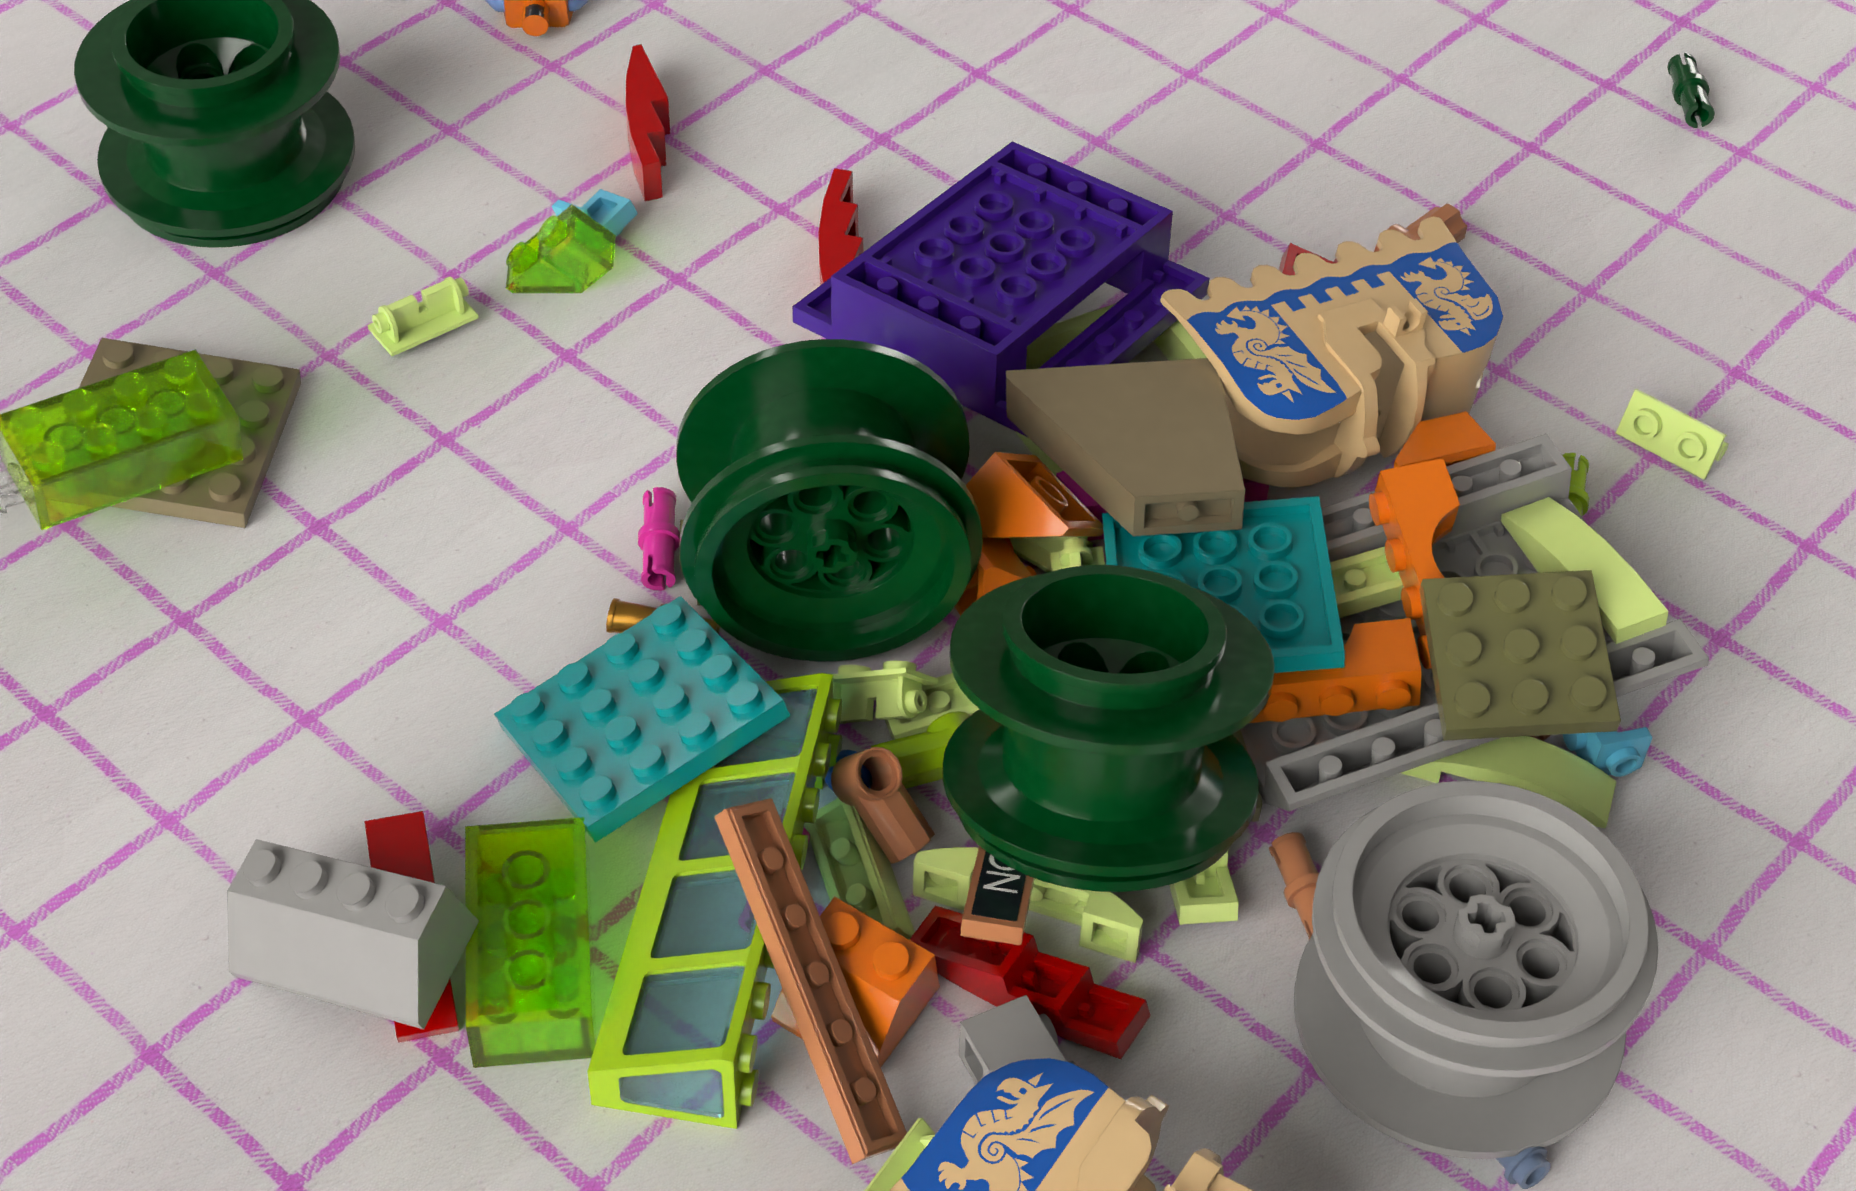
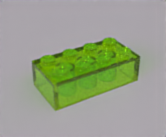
[0,349,243,530]
[465,817,596,1068]

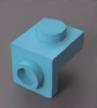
[552,189,638,251]
[1562,727,1652,777]

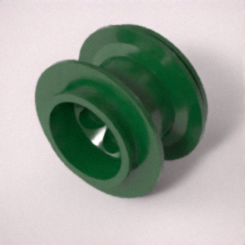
[74,0,355,248]
[676,339,983,662]
[942,565,1274,892]

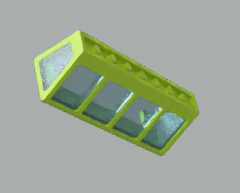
[587,673,842,1129]

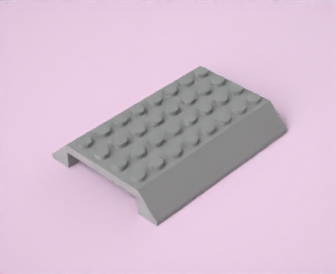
[1241,434,1709,812]

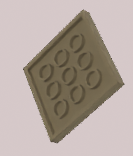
[36,338,301,528]

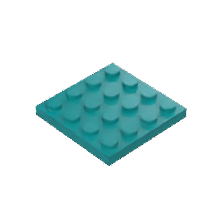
[1102,496,1345,673]
[494,596,791,843]

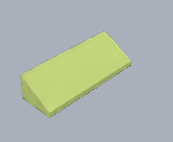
[805,798,915,939]

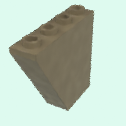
[1006,358,1245,536]

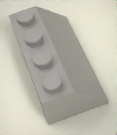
[227,839,479,1029]

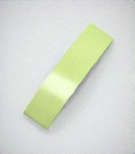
[1401,736,1616,829]
[913,847,1143,963]

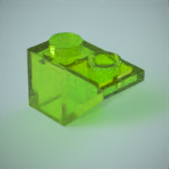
[505,204,616,293]

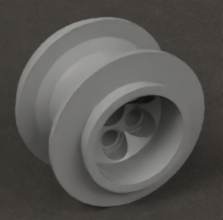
[1294,781,1658,1159]

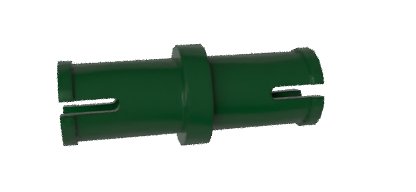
[1667,53,1715,128]

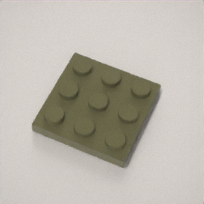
[1419,570,1621,741]

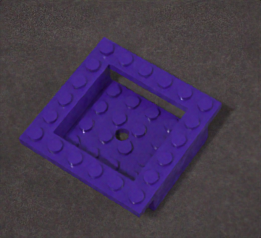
[792,141,1210,437]

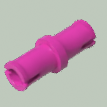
[638,487,680,591]

